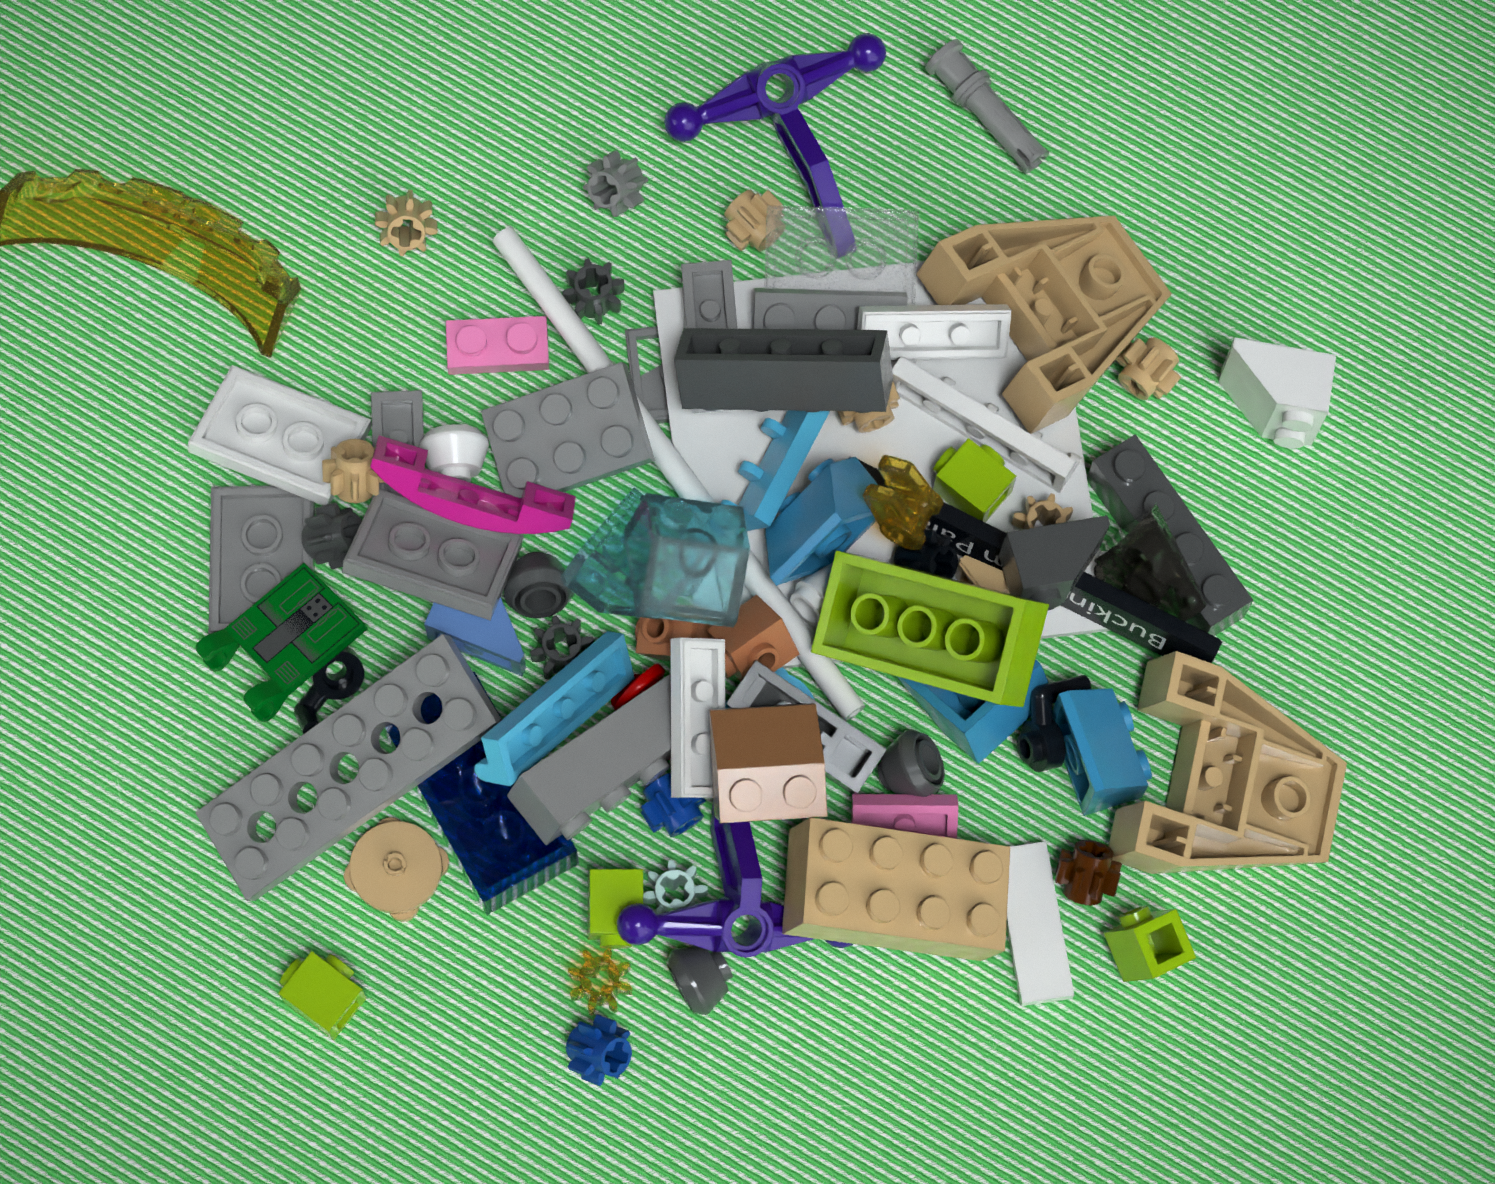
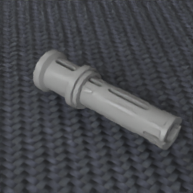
[925,39,1049,174]

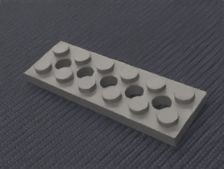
[195,634,502,901]

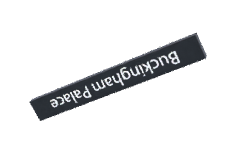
[849,457,1223,663]

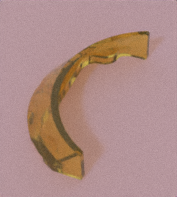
[0,169,301,358]

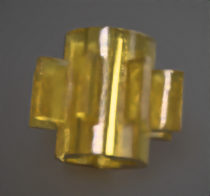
[568,947,633,1015]

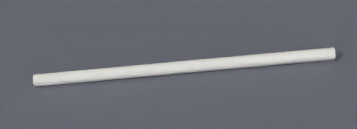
[492,227,865,721]

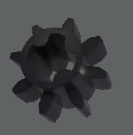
[894,527,958,579]

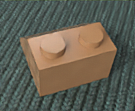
[709,703,827,823]

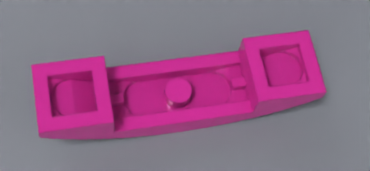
[370,435,576,534]

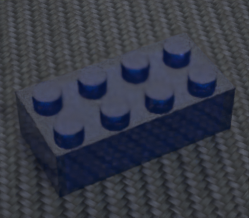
[384,671,579,915]

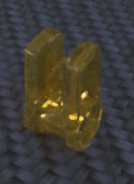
[862,455,944,550]

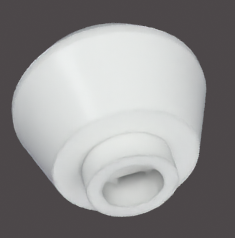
[419,424,489,482]

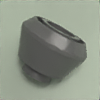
[504,552,575,618]
[878,729,945,797]
[666,946,733,1015]

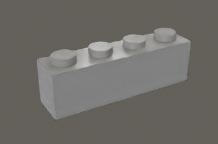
[507,674,671,845]

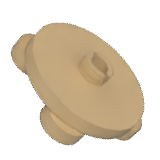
[344,817,449,922]

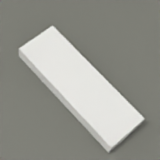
[857,304,1011,360]
[670,637,725,798]
[1006,841,1074,1006]

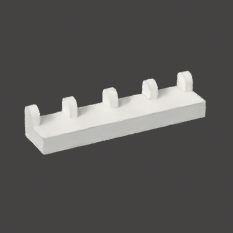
[892,356,1082,493]

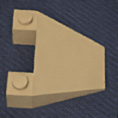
[916,215,1172,434]
[1108,651,1347,874]

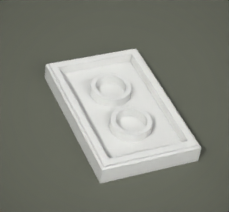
[188,365,371,506]

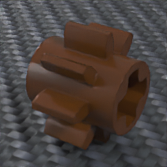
[1055,840,1122,906]

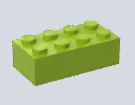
[811,550,1049,707]

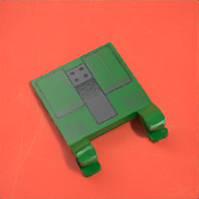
[196,563,368,722]

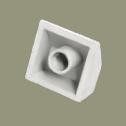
[1219,337,1336,448]

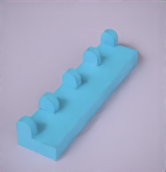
[718,410,830,531]
[474,631,635,786]

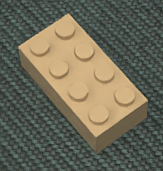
[782,817,1010,961]

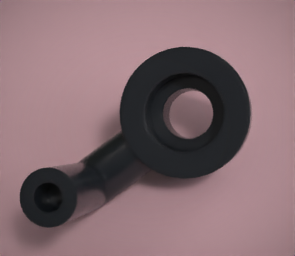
[294,646,364,734]
[1017,675,1091,772]

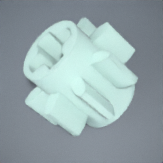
[643,860,708,914]

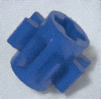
[640,772,706,837]
[566,1014,632,1086]

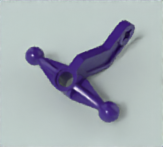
[664,33,886,259]
[616,800,853,958]

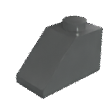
[999,515,1110,611]

